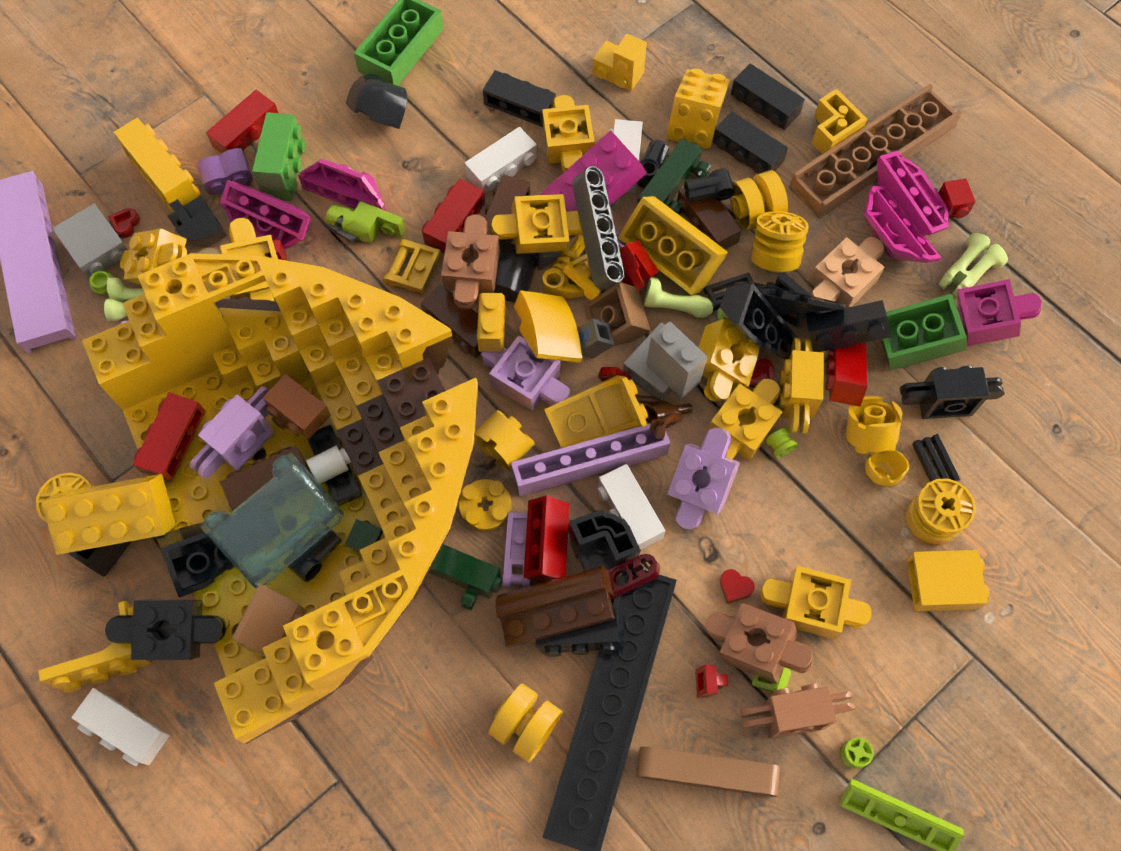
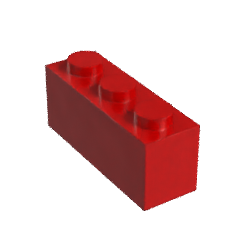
[206,89,278,153]
[422,178,485,254]
[826,343,868,407]
[133,392,206,483]
[523,495,570,583]

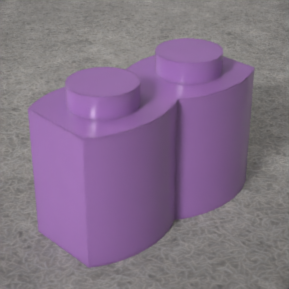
[196,148,253,194]

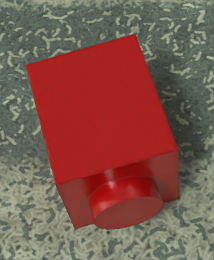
[938,178,976,218]

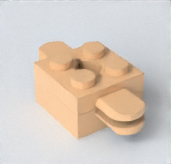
[809,237,884,308]

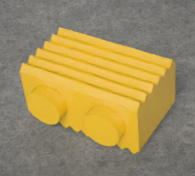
[477,293,506,353]

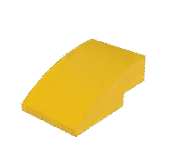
[514,290,582,363]

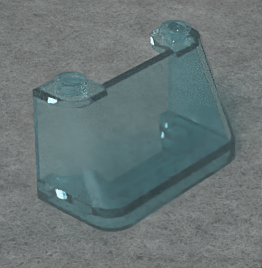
[200,452,344,588]

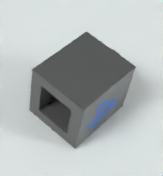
[577,318,614,358]

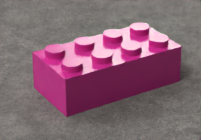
[540,130,647,237]

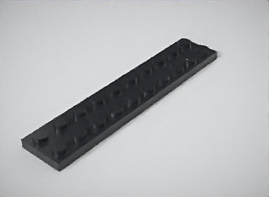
[542,568,677,851]

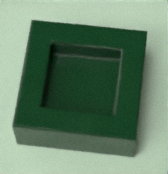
[345,519,383,552]

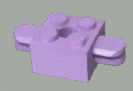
[482,335,569,412]
[190,387,275,479]
[667,428,740,529]

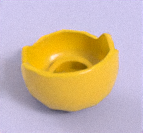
[864,450,909,487]

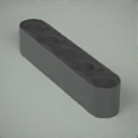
[572,166,624,290]

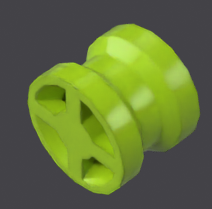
[765,427,798,459]
[840,737,874,769]

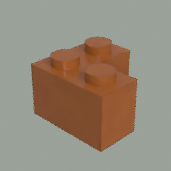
[263,374,331,439]

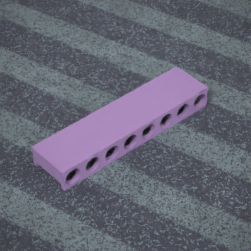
[0,171,76,354]

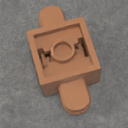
[441,214,500,310]
[706,603,814,684]
[740,683,856,739]

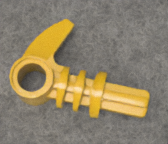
[542,236,585,299]

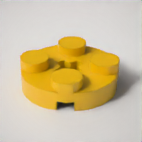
[459,479,512,532]

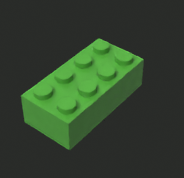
[354,0,444,86]

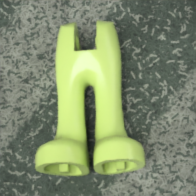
[938,233,1008,299]
[104,277,145,322]
[643,277,713,318]

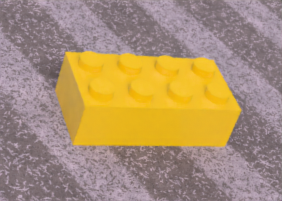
[113,117,201,213]
[618,196,729,295]
[41,474,176,555]

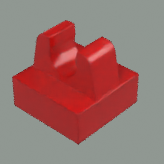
[695,664,728,698]

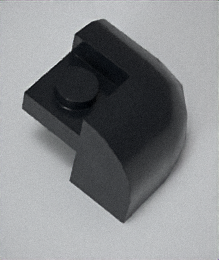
[346,74,407,129]
[168,196,228,246]
[568,510,641,571]

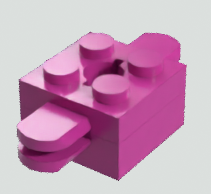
[957,279,1042,346]

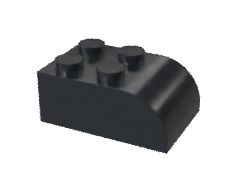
[479,241,537,303]

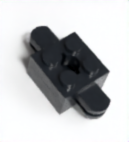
[899,365,1005,419]
[105,600,227,660]

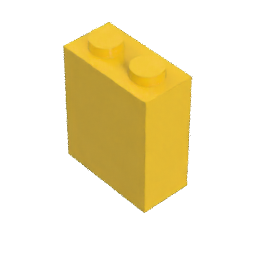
[906,550,990,612]

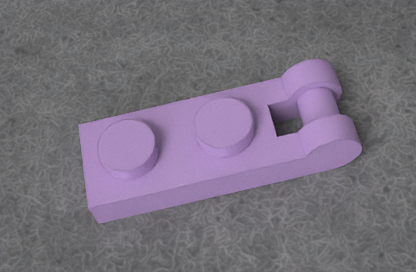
[503,512,531,588]

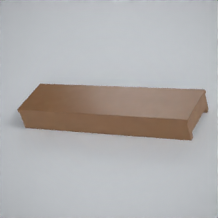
[789,84,962,219]

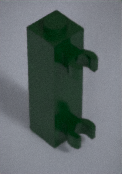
[637,138,711,215]
[429,544,503,611]

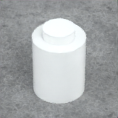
[306,445,351,485]

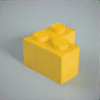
[592,34,647,91]
[812,89,867,154]

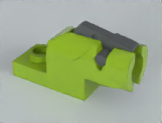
[325,201,406,243]

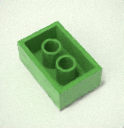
[252,112,306,201]
[881,294,967,371]

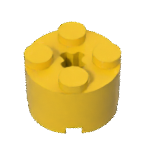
[845,396,902,454]
[474,410,535,471]

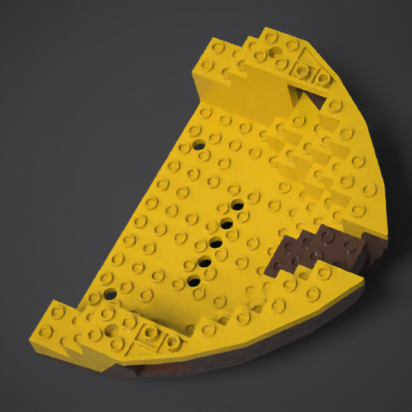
[82,253,478,744]

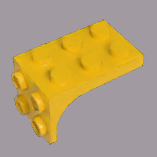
[666,69,731,149]
[543,375,648,448]
[38,601,152,693]

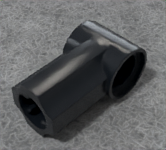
[637,139,669,189]
[684,168,735,202]
[284,524,342,582]

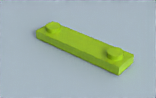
[839,778,964,851]

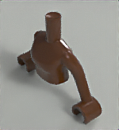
[635,395,693,439]

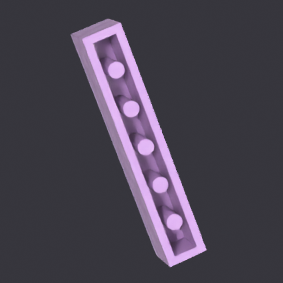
[511,423,670,497]

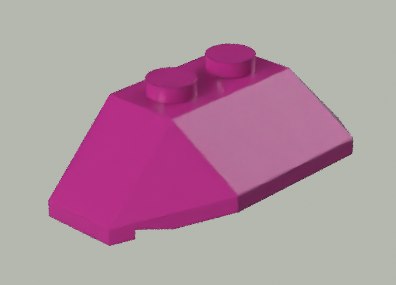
[877,151,949,236]
[298,159,386,211]
[220,180,311,250]
[864,186,941,263]

